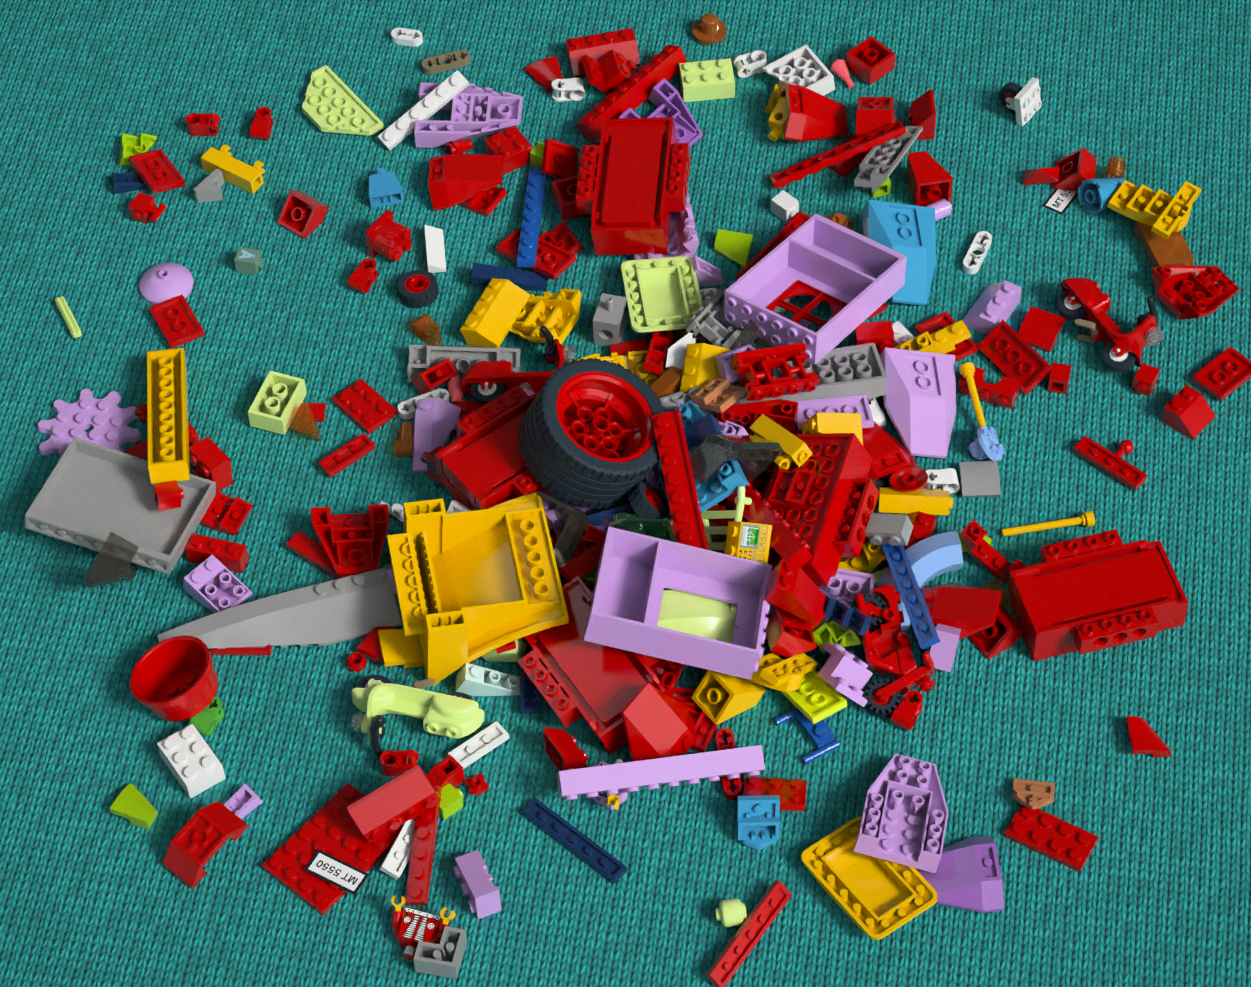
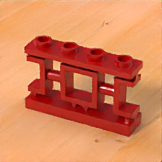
[730,342,820,401]

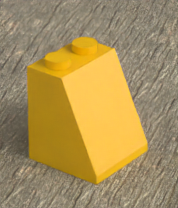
[802,412,863,445]
[691,670,766,725]

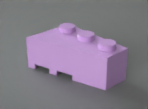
[453,850,502,919]

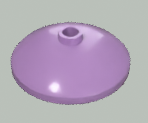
[139,263,194,305]

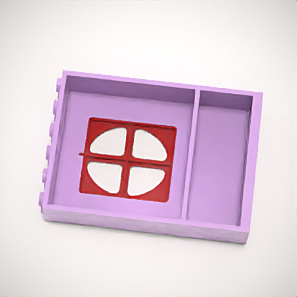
[724,214,907,365]

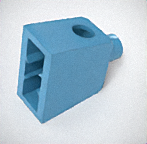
[369,168,404,208]

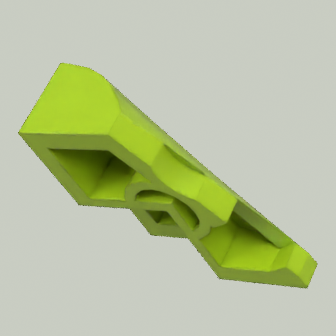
[714,229,753,269]
[110,783,158,830]

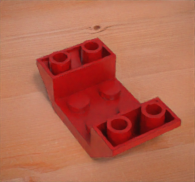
[856,97,895,137]
[163,801,248,889]

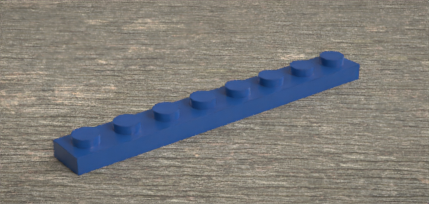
[517,167,547,267]
[881,544,941,650]

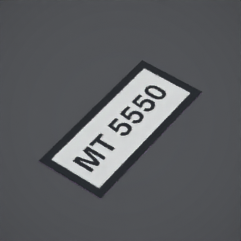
[1042,189,1078,215]
[304,849,369,895]

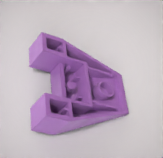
[618,78,703,148]

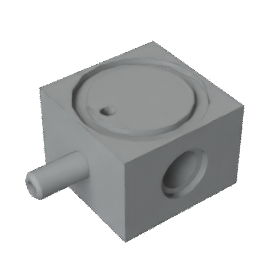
[593,293,628,347]

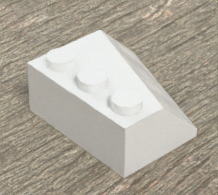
[762,44,835,96]

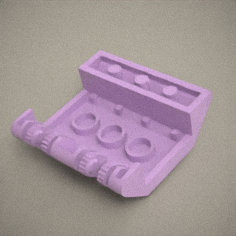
[634,192,699,260]

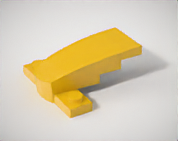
[1107,180,1202,240]
[751,653,818,692]

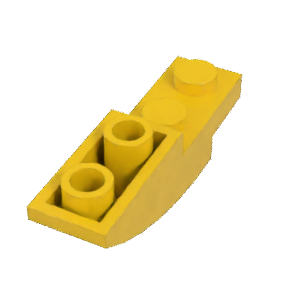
[894,320,971,354]

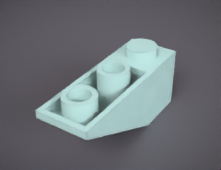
[456,663,520,696]

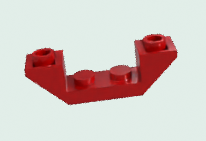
[960,520,1027,583]

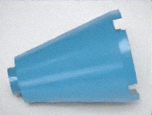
[1078,177,1125,214]

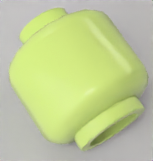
[715,898,747,927]

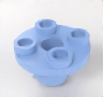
[969,426,1005,461]

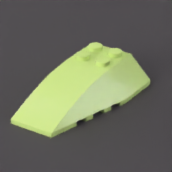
[657,590,762,646]

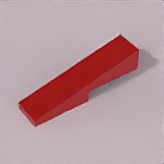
[286,531,352,579]

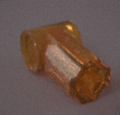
[393,422,415,457]

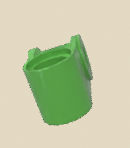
[189,696,225,737]

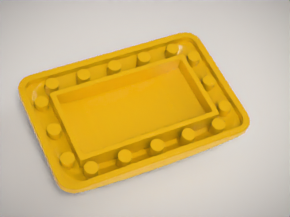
[801,816,938,940]

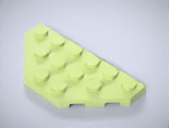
[302,65,384,136]

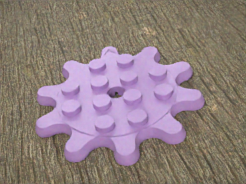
[37,389,142,463]

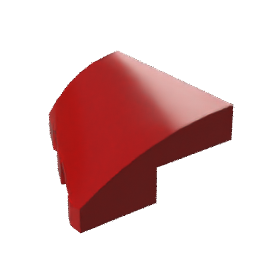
[539,221,585,255]

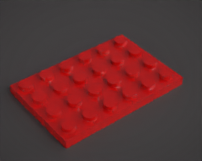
[262,783,403,916]

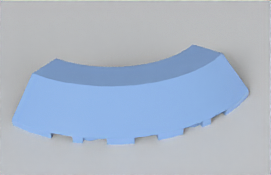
[869,531,963,633]

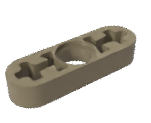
[422,50,470,75]

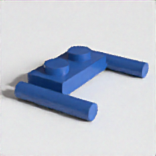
[774,708,840,765]

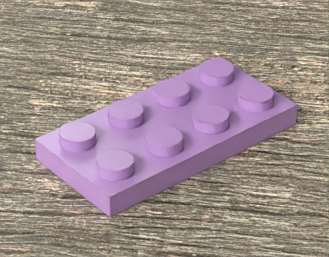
[794,394,874,434]

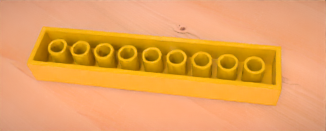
[147,348,190,484]

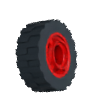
[397,269,439,308]
[628,482,669,526]

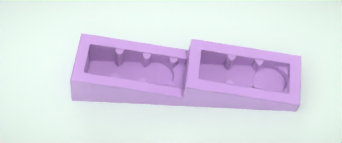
[224,784,263,819]

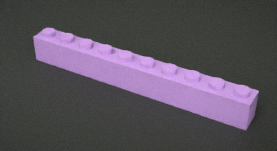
[556,745,765,801]

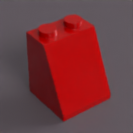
[906,151,953,207]

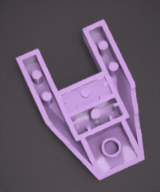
[414,83,523,148]

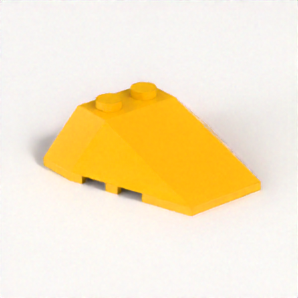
[509,289,581,344]

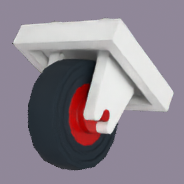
[999,77,1042,127]

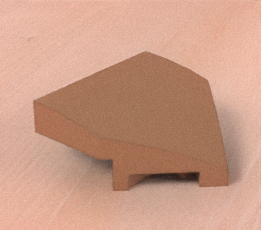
[1012,778,1055,810]

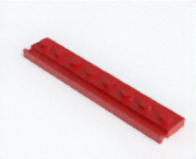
[651,409,709,550]

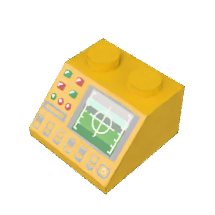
[724,521,772,564]

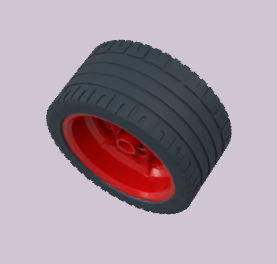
[518,358,665,509]

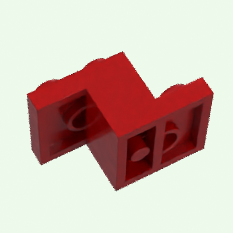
[581,49,637,95]

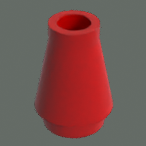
[446,139,473,154]

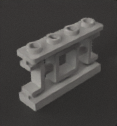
[686,287,746,349]

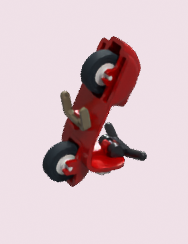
[1057,278,1163,372]
[460,325,576,406]

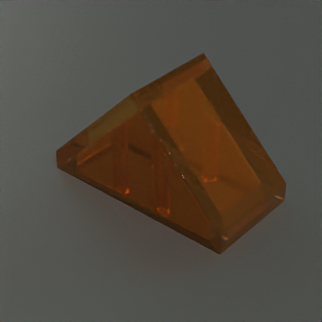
[290,402,322,441]

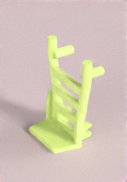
[702,486,752,551]

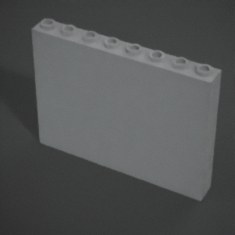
[25,437,216,575]

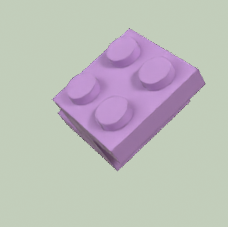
[818,641,873,707]

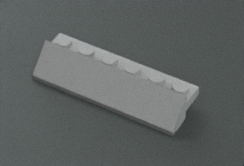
[854,126,923,194]
[408,344,521,384]

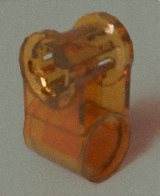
[1106,157,1126,179]
[410,313,442,345]

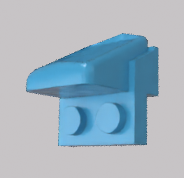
[737,795,780,851]

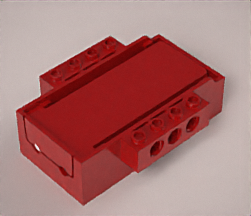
[575,117,691,255]
[435,385,550,511]
[761,433,880,586]
[1007,529,1188,661]
[517,576,669,754]

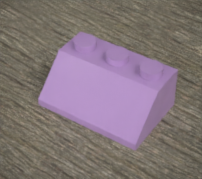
[963,280,1022,335]
[817,568,875,604]

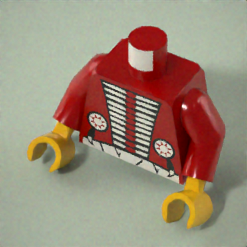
[391,895,456,960]

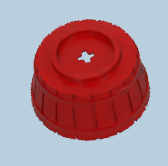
[130,635,218,722]

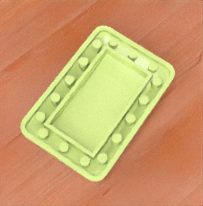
[621,256,705,332]

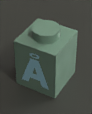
[234,247,264,275]

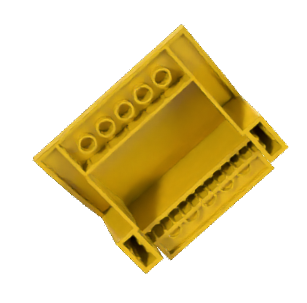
[387,492,569,686]

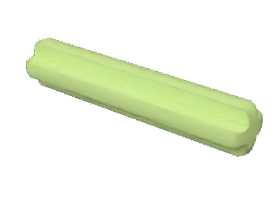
[55,296,82,339]

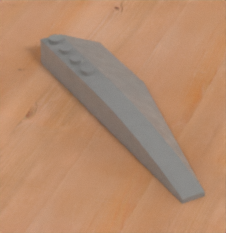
[659,343,887,415]
[157,567,402,649]

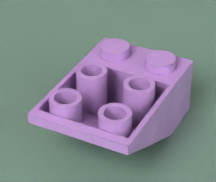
[183,555,253,613]

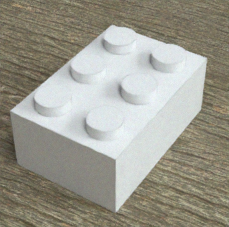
[157,724,226,799]

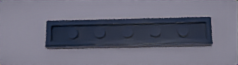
[521,798,627,885]

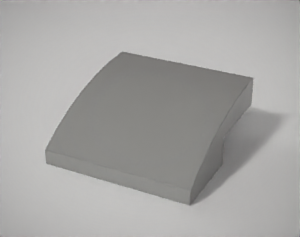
[959,461,1001,498]

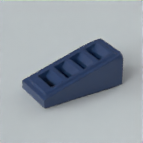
[111,173,148,194]

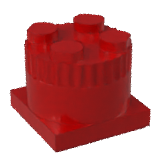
[365,209,412,261]

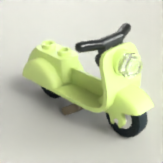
[351,675,484,760]

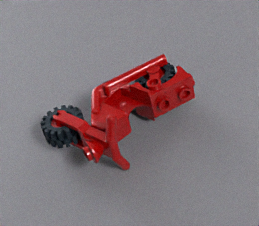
[851,585,936,718]

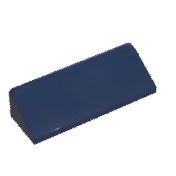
[684,414,719,452]

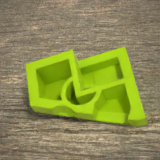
[119,133,157,166]
[813,620,863,651]

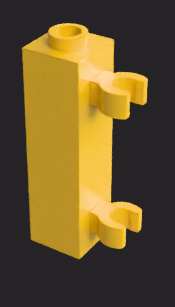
[201,144,265,194]
[746,414,813,469]
[879,486,953,516]

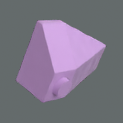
[413,397,461,473]

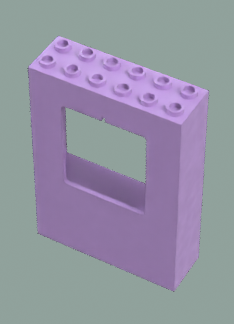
[584,526,772,680]

